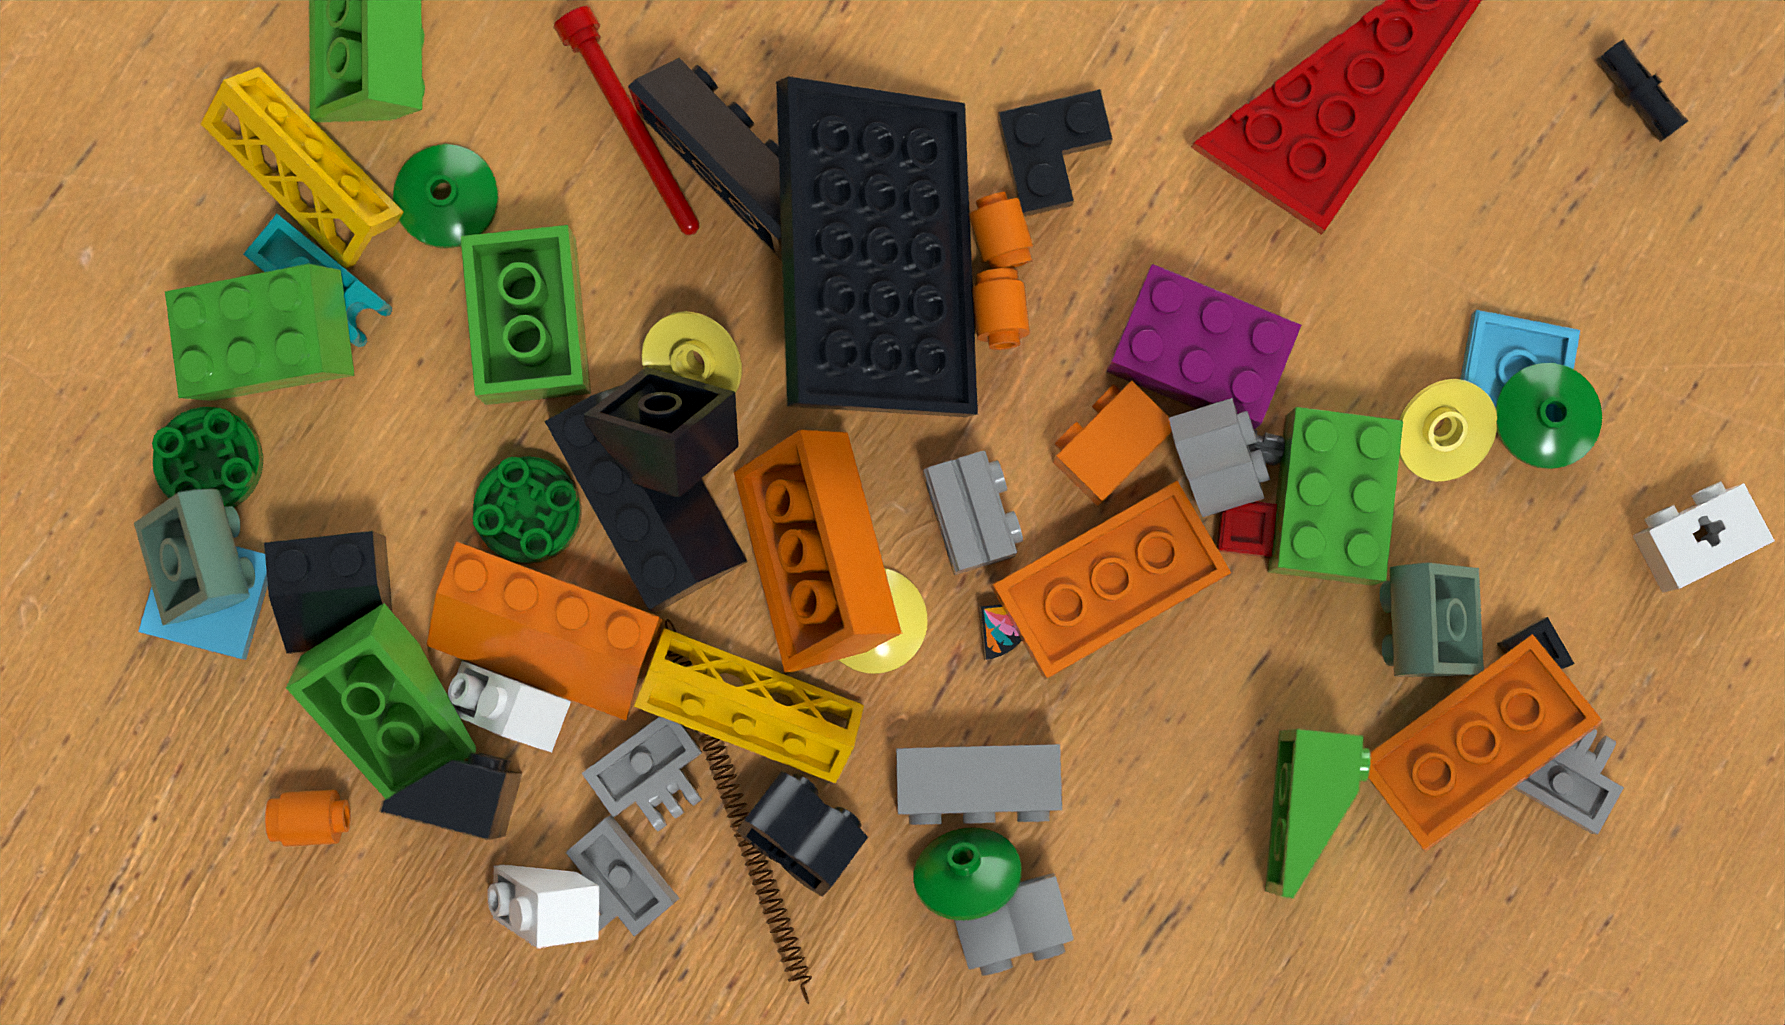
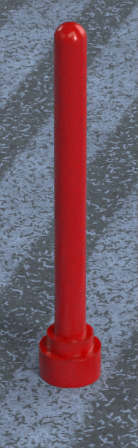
[553,6,700,236]

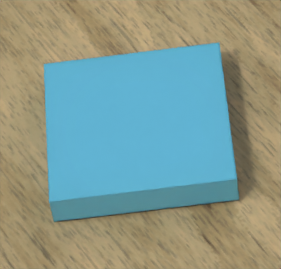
[1460,310,1580,422]
[138,546,268,660]

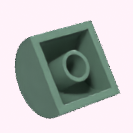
[134,489,255,626]
[1380,563,1484,677]

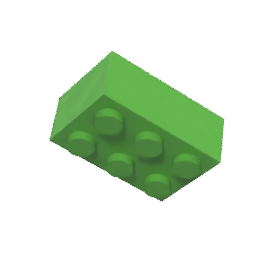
[460,225,591,405]
[165,264,355,401]
[1268,407,1403,586]

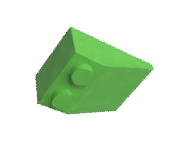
[286,603,476,799]
[1265,729,1370,898]

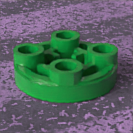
[152,407,263,508]
[473,456,582,564]

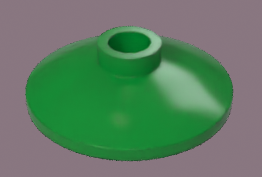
[393,144,499,248]
[1495,363,1602,469]
[913,827,1022,921]

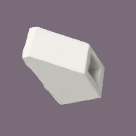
[448,660,571,753]
[487,865,599,948]

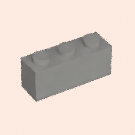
[896,744,1062,825]

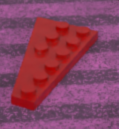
[1191,0,1482,235]

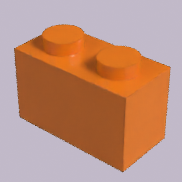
[1053,381,1172,507]

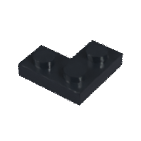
[998,89,1113,217]

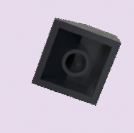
[584,367,739,498]
[264,531,393,654]
[380,752,522,840]

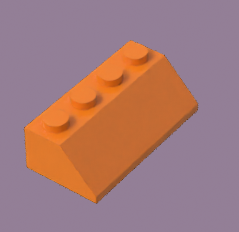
[734,430,902,672]
[426,541,665,721]

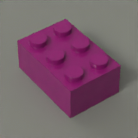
[1106,264,1302,430]

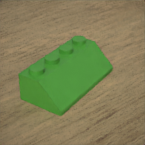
[309,0,425,122]

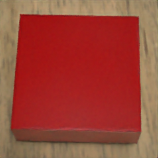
[1217,501,1277,558]

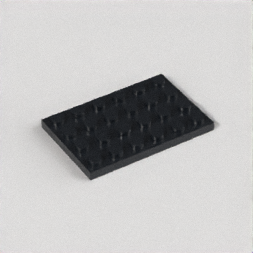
[776,76,978,417]

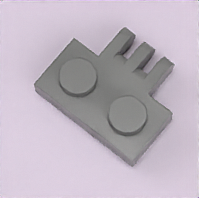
[582,716,702,832]
[1514,729,1624,835]
[566,815,680,936]

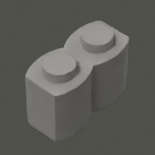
[1169,398,1270,517]
[955,873,1074,976]

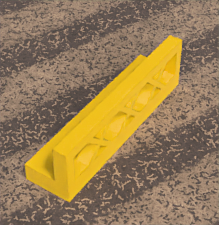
[200,67,404,269]
[634,628,864,784]

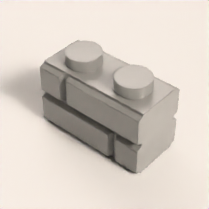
[923,451,1023,575]

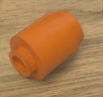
[968,192,1034,269]
[972,268,1030,350]
[265,789,351,847]

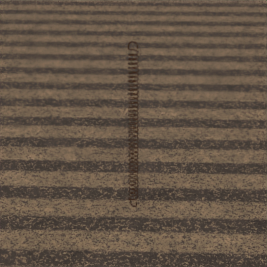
[665,619,812,1004]

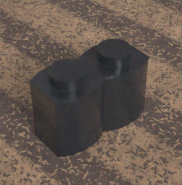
[736,771,868,897]

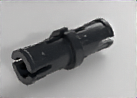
[1596,39,1688,142]

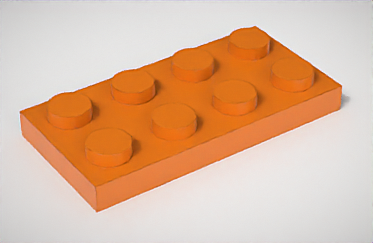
[991,480,1231,680]
[1368,634,1603,852]

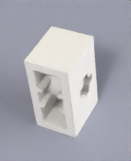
[1633,481,1774,593]

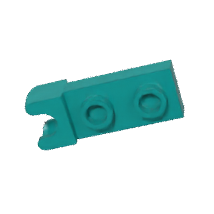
[243,214,393,347]

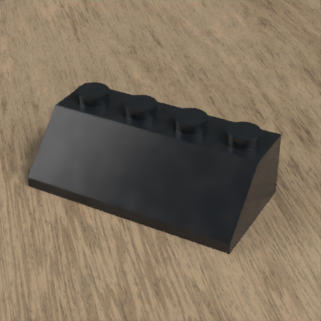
[628,58,782,261]
[545,385,748,614]

